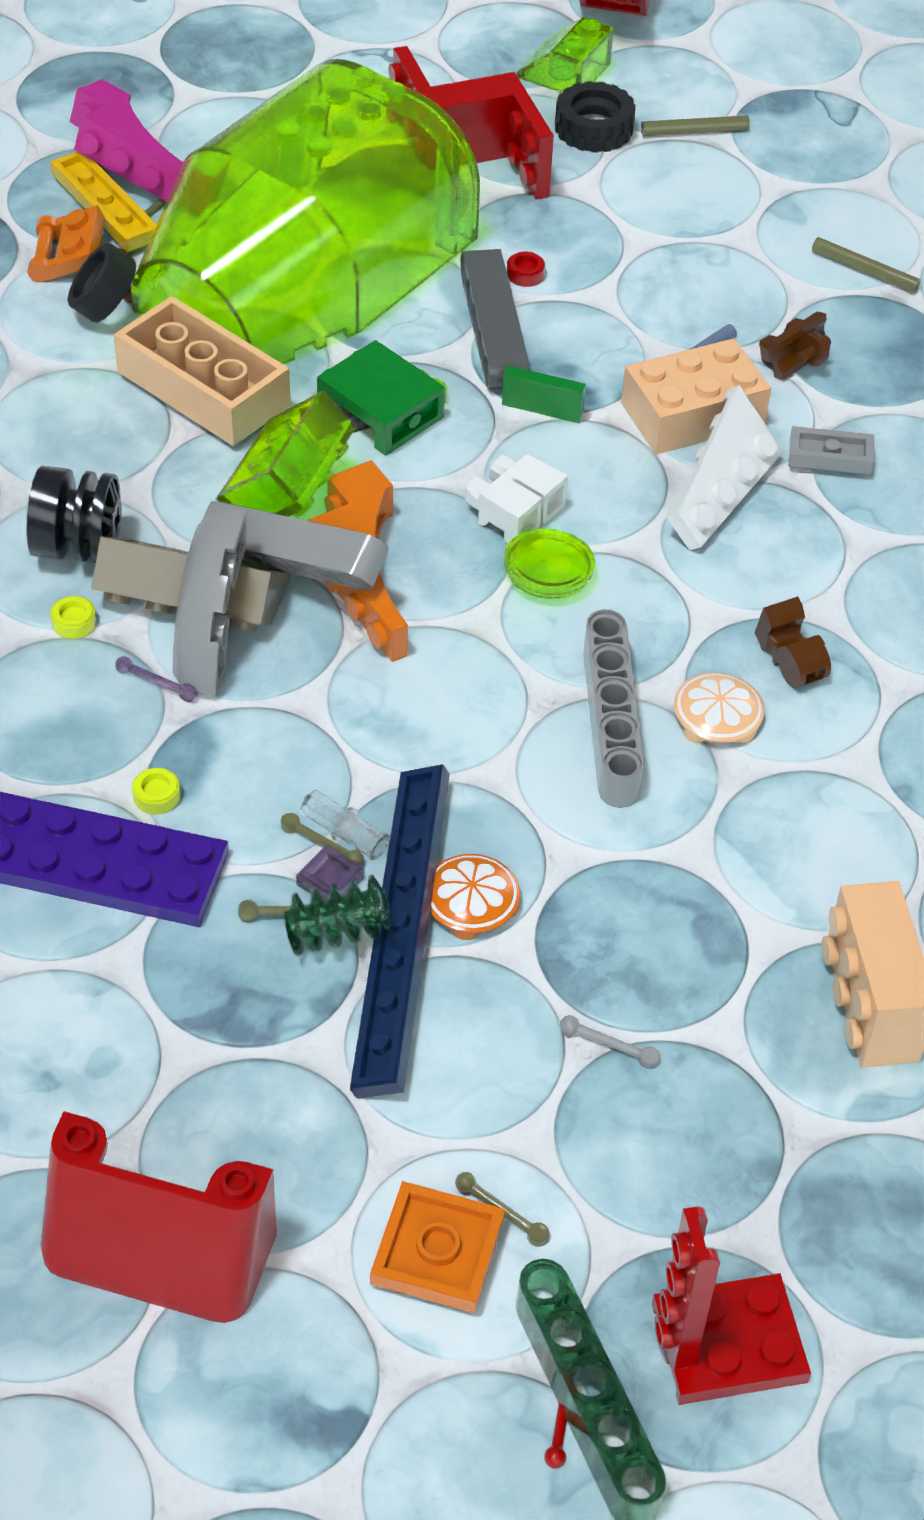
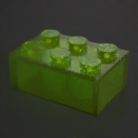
[215,391,356,517]

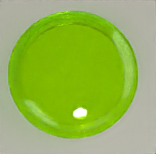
[504,528,595,599]

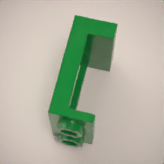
[317,340,445,456]

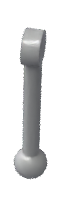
[560,1015,660,1069]

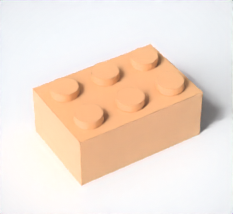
[621,338,771,455]
[822,881,924,1068]

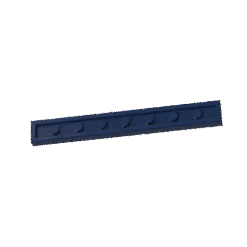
[350,764,450,1099]

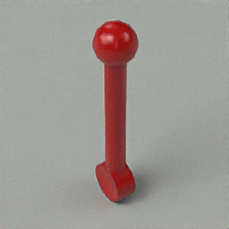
[544,1357,581,1469]

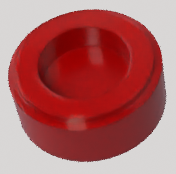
[506,251,545,287]

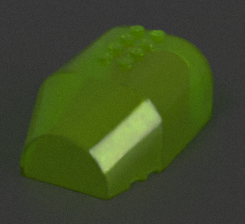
[131,59,480,364]

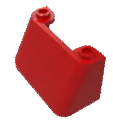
[40,1111,277,1323]

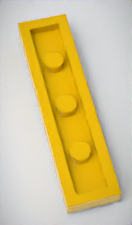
[50,151,161,253]

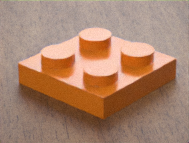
[370,1181,505,1313]

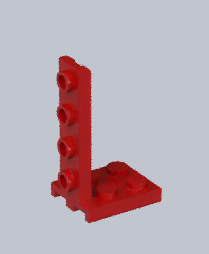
[651,1206,811,1405]

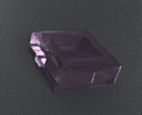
[296,845,364,905]

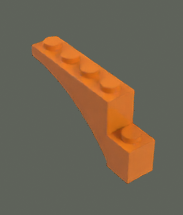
[306,460,408,662]

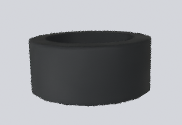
[67,243,137,323]

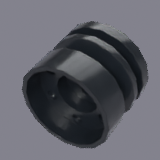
[26,466,122,563]

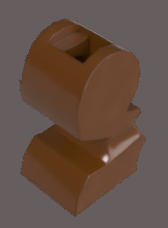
[754,596,831,688]

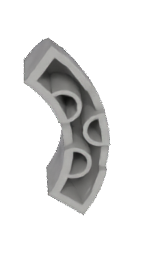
[173,508,247,696]

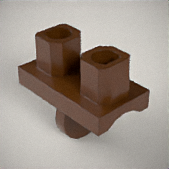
[759,311,831,380]

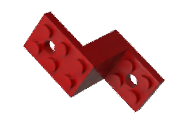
[388,46,554,200]

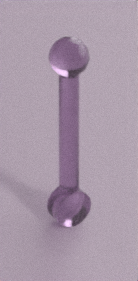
[115,656,198,703]

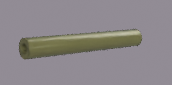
[641,115,750,136]
[812,237,921,293]

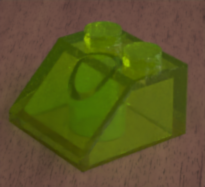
[517,17,614,93]

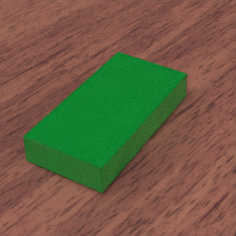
[502,366,586,423]

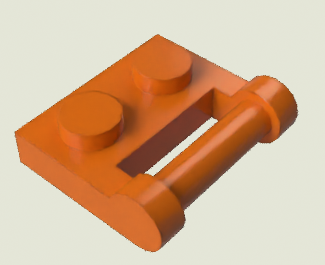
[27,205,105,282]

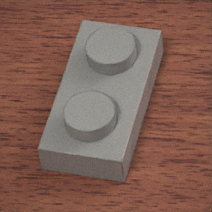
[788,426,874,475]

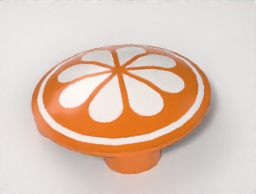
[430,854,520,940]

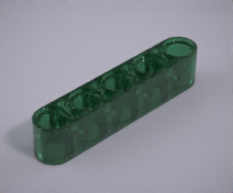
[515,1258,666,1520]

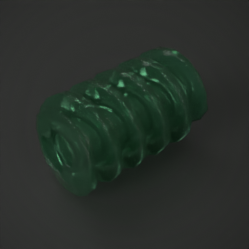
[284,874,394,957]

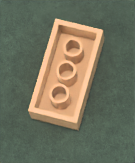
[114,296,291,447]

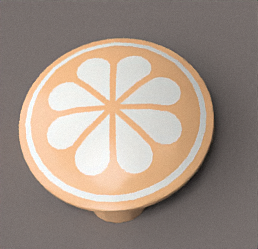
[674,673,765,743]

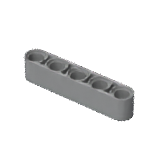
[202,501,389,591]
[583,609,644,808]

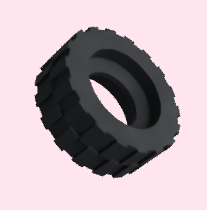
[555,81,636,153]

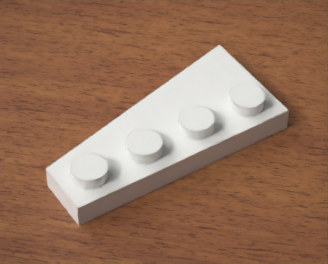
[667,385,783,551]

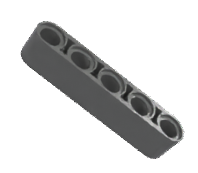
[460,249,529,389]

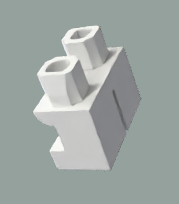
[465,454,568,549]

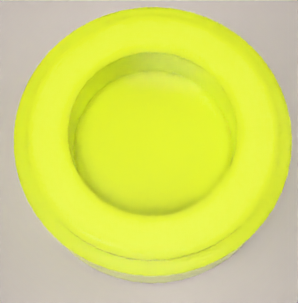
[50,596,96,639]
[132,768,180,815]

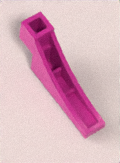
[69,79,213,218]

